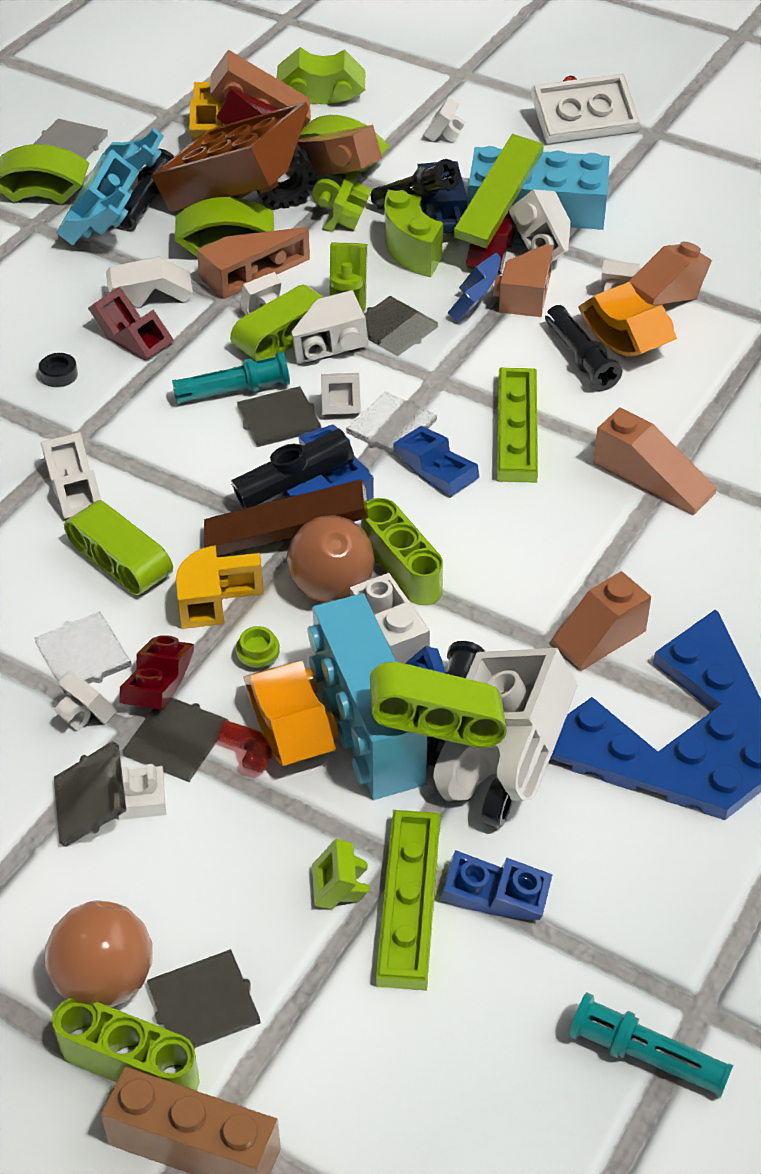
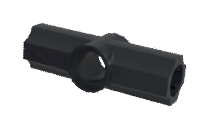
[231,428,355,509]

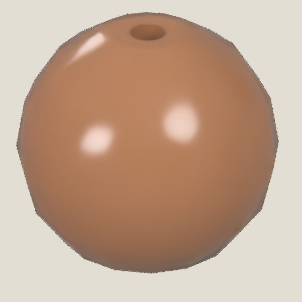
[287,515,375,603]
[45,900,153,1007]

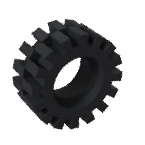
[256,144,316,209]

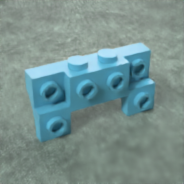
[56,128,164,245]

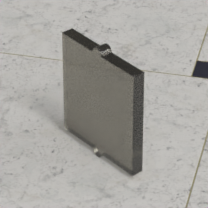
[364,296,438,356]
[237,386,321,447]
[122,698,229,782]
[54,741,127,847]
[147,949,261,1048]

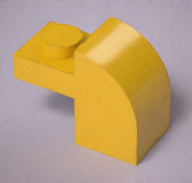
[189,82,224,142]
[176,545,264,629]

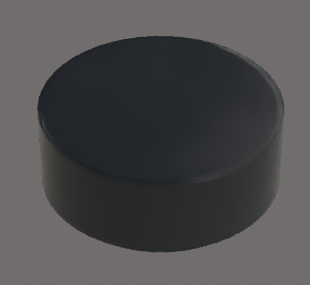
[38,353,78,387]
[481,777,513,828]

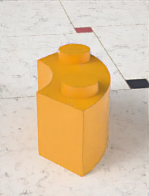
[578,282,677,357]
[243,661,339,766]

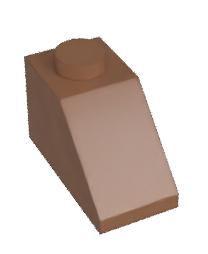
[628,241,712,305]
[493,244,553,317]
[552,571,652,671]

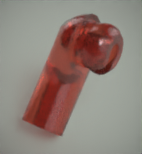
[218,720,273,773]

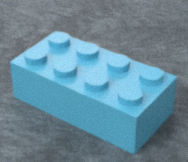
[468,146,610,230]
[307,593,427,800]

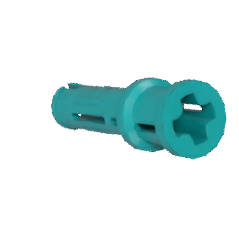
[172,351,290,404]
[568,992,733,1097]

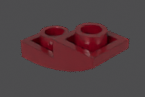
[120,635,194,710]

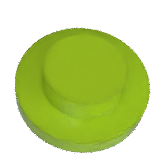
[236,626,280,668]

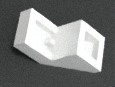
[106,256,193,308]
[40,432,102,519]

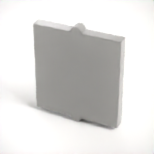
[34,119,108,160]

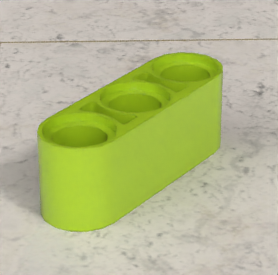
[230,284,324,361]
[361,498,443,605]
[64,500,173,596]
[369,661,507,748]
[52,998,200,1091]

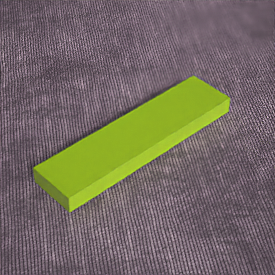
[454,133,544,248]
[497,367,538,483]
[376,810,441,991]

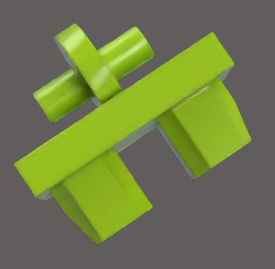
[312,171,372,232]
[330,242,367,310]

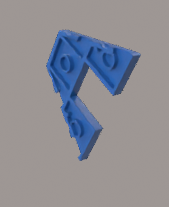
[550,610,761,820]

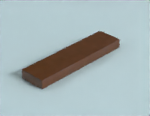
[204,479,368,556]

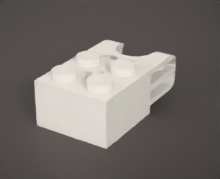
[433,648,578,801]

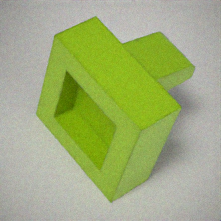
[312,838,370,910]

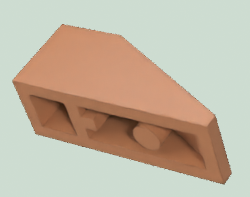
[297,125,382,175]
[197,227,310,299]
[593,407,717,515]

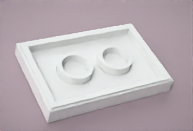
[530,73,641,144]

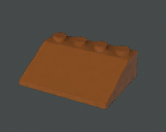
[151,102,309,212]

